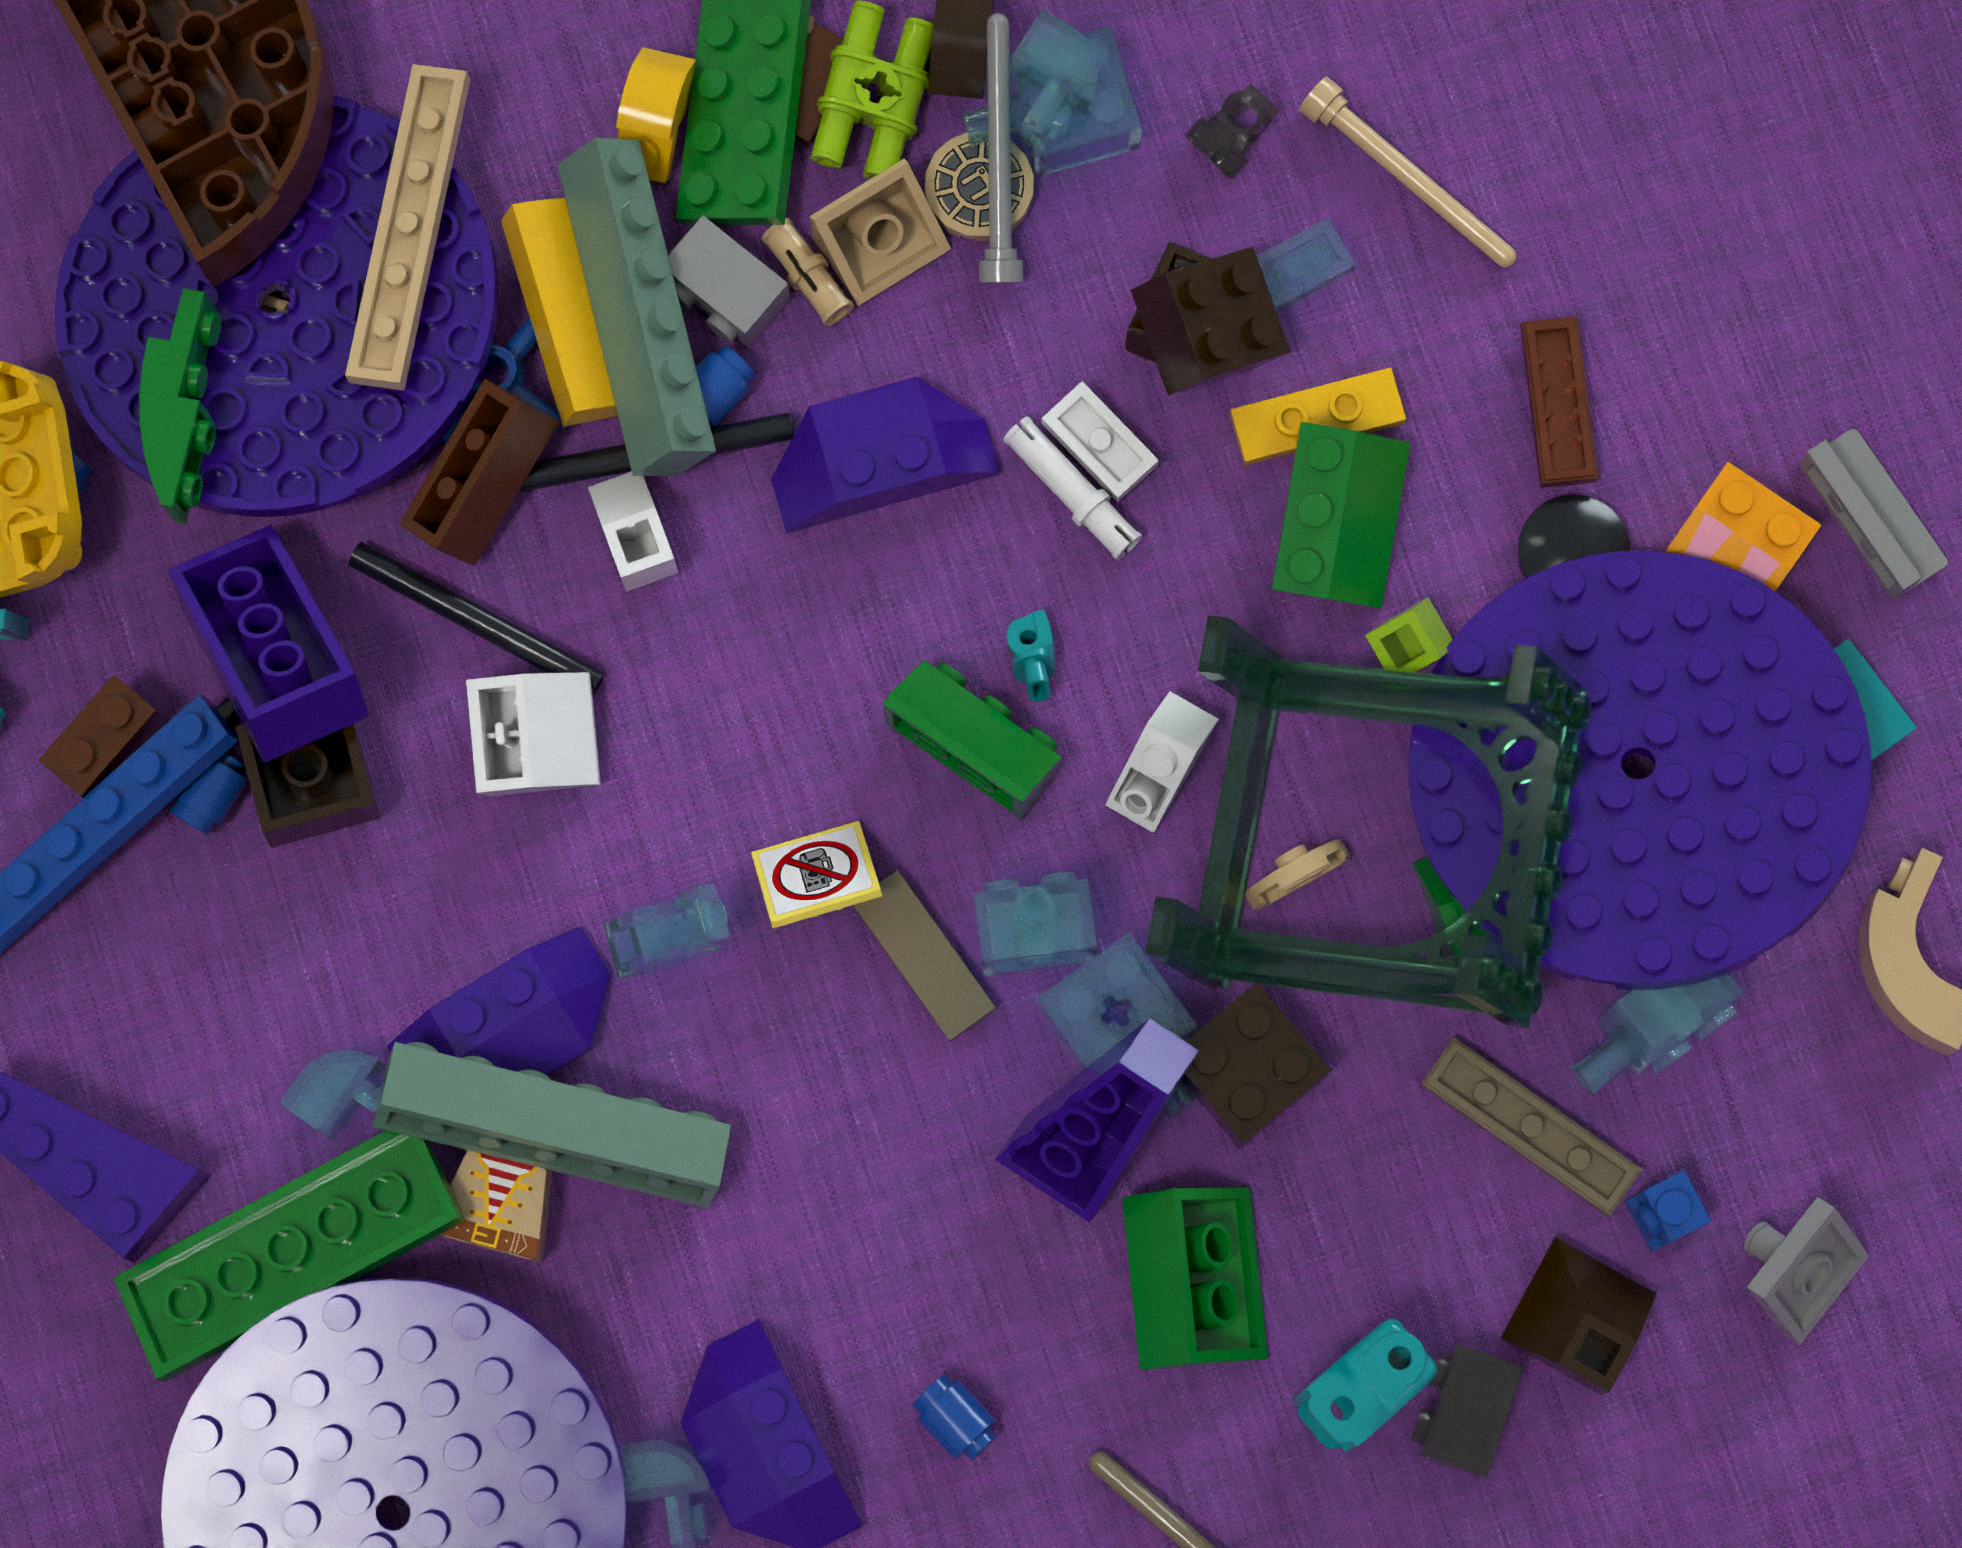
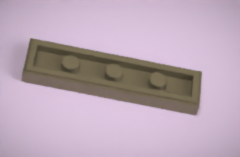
[1420,1037,1642,1217]

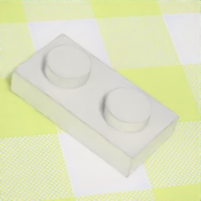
[1041,381,1159,502]

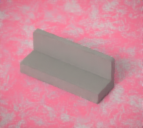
[1798,429,1948,601]

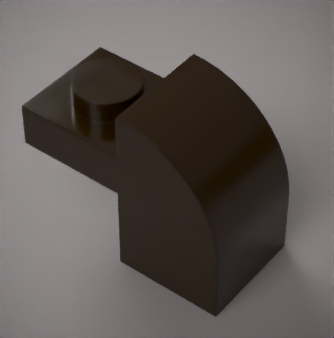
[928,0,995,99]

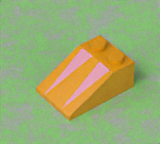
[1665,462,1821,591]

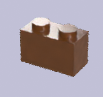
[38,674,168,798]

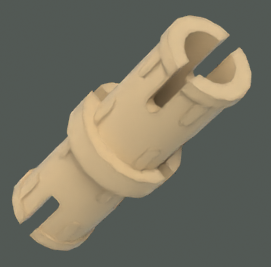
[762,218,854,326]

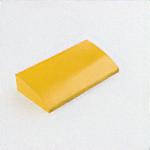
[501,198,618,427]

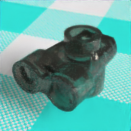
[1184,83,1280,180]

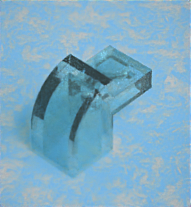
[1013,9,1098,152]
[603,883,730,979]
[278,1050,385,1141]
[619,1440,714,1548]

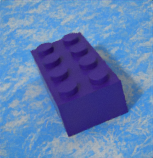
[168,524,369,763]

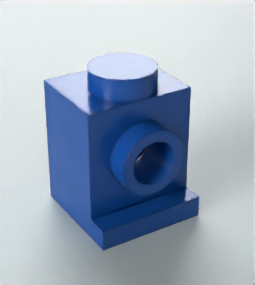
[1624,1170,1712,1252]

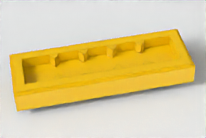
[1230,367,1406,466]

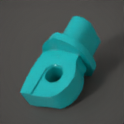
[1007,609,1055,702]

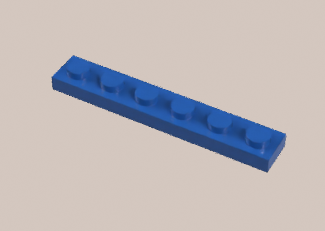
[0,694,239,953]

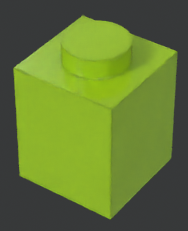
[1365,597,1453,684]

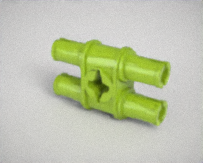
[810,0,934,180]

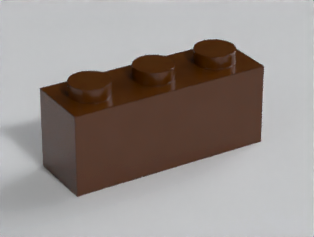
[399,379,559,566]

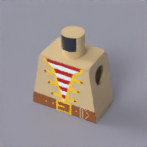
[438,1150,552,1263]

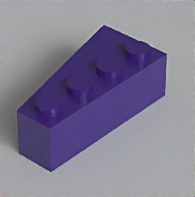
[995,1018,1199,1223]
[0,1072,211,1263]

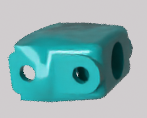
[1291,1318,1437,1453]

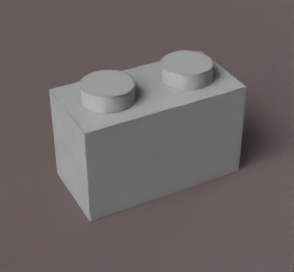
[668,215,791,348]

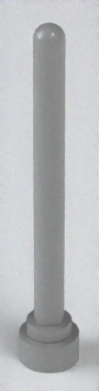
[979,13,1023,283]

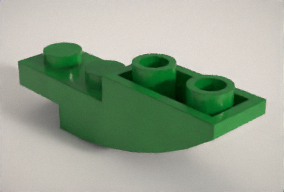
[139,288,221,525]

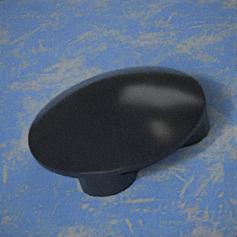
[1518,495,1630,578]

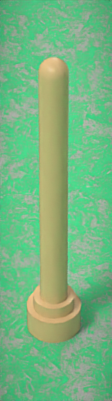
[1298,76,1517,268]

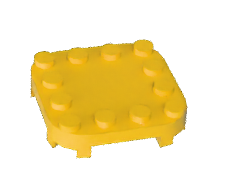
[0,361,82,598]

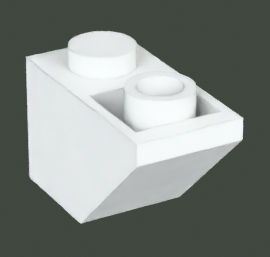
[588,471,679,592]
[1105,691,1219,833]

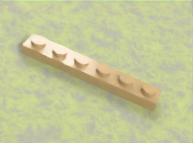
[345,64,470,391]

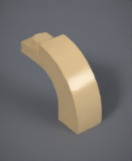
[1858,848,1962,1056]

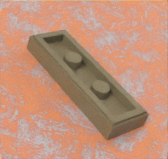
[852,870,996,1042]

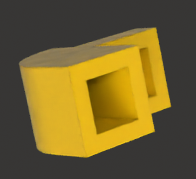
[616,47,696,184]

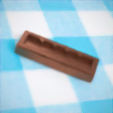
[1520,316,1598,488]

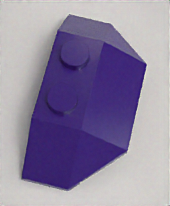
[771,377,1001,533]
[387,927,611,1076]
[680,1320,863,1548]

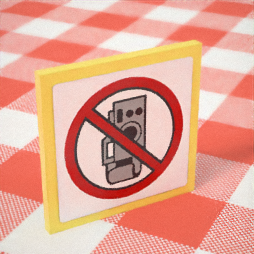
[751,821,883,928]

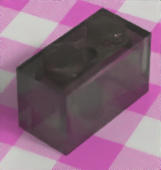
[1410,1344,1523,1479]

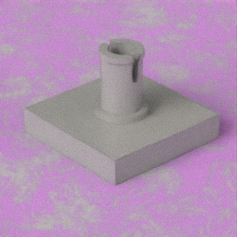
[1744,1197,1869,1345]

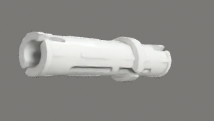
[1003,416,1142,561]

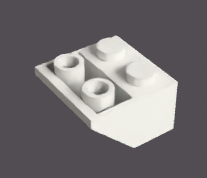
[466,672,601,797]

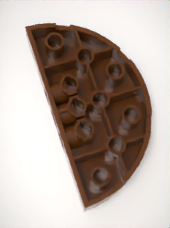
[54,0,334,288]

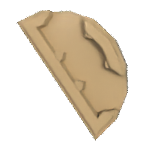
[1244,839,1351,911]

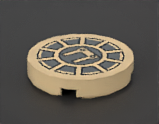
[925,131,1034,242]

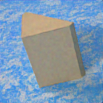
[809,159,951,306]

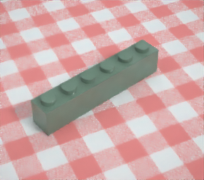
[557,137,716,476]
[372,1042,731,1208]

